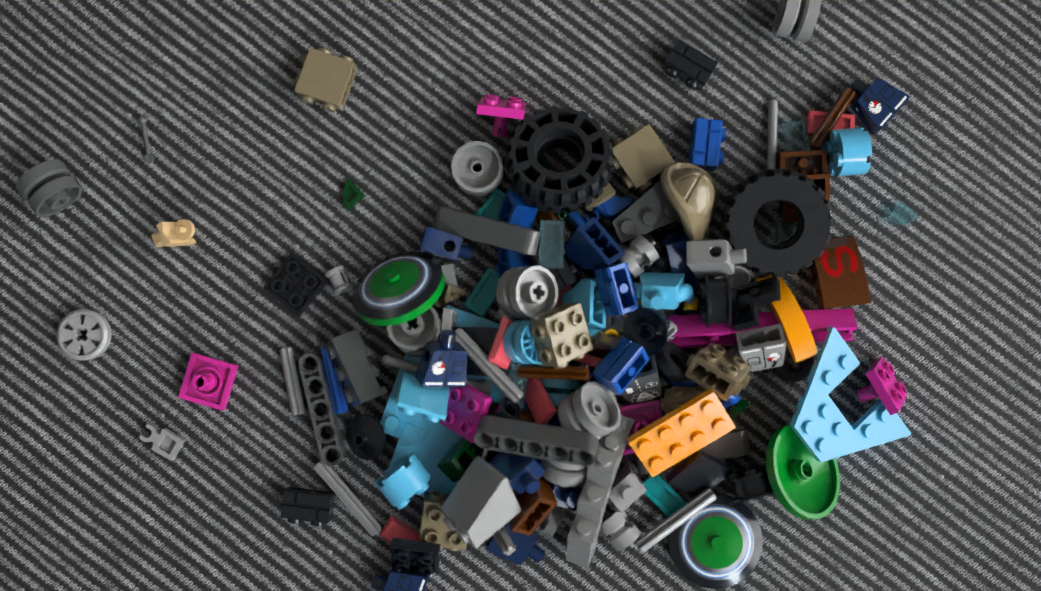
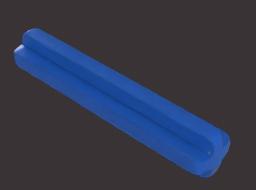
[321,347,348,414]

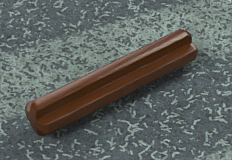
[809,87,856,149]
[518,365,589,380]

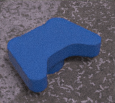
[594,196,632,219]

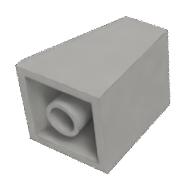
[441,456,521,549]

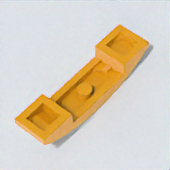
[755,275,818,363]

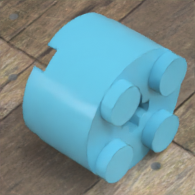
[824,127,872,177]
[375,452,431,510]

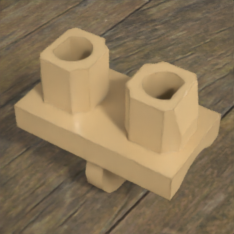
[151,219,196,247]

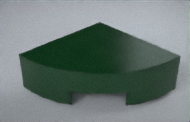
[342,178,366,211]
[727,399,749,422]

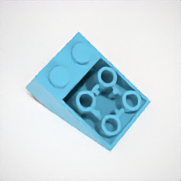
[394,371,450,422]

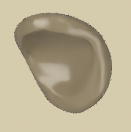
[661,162,719,241]

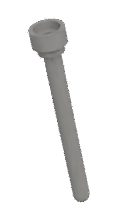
[761,99,781,209]
[382,355,494,397]

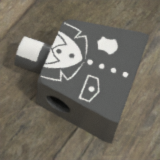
[621,354,662,404]

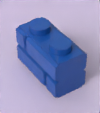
[688,118,726,171]
[594,262,639,316]
[593,337,650,396]

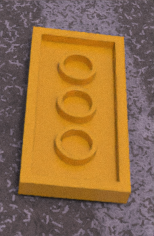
[627,388,736,477]

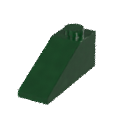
[437,411,490,482]

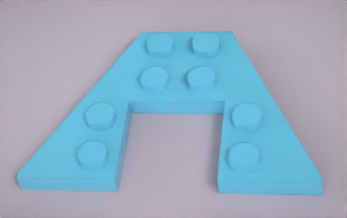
[790,327,911,462]

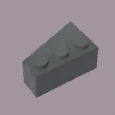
[610,180,681,245]
[326,329,388,407]

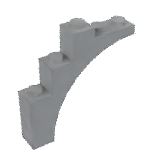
[566,415,635,569]

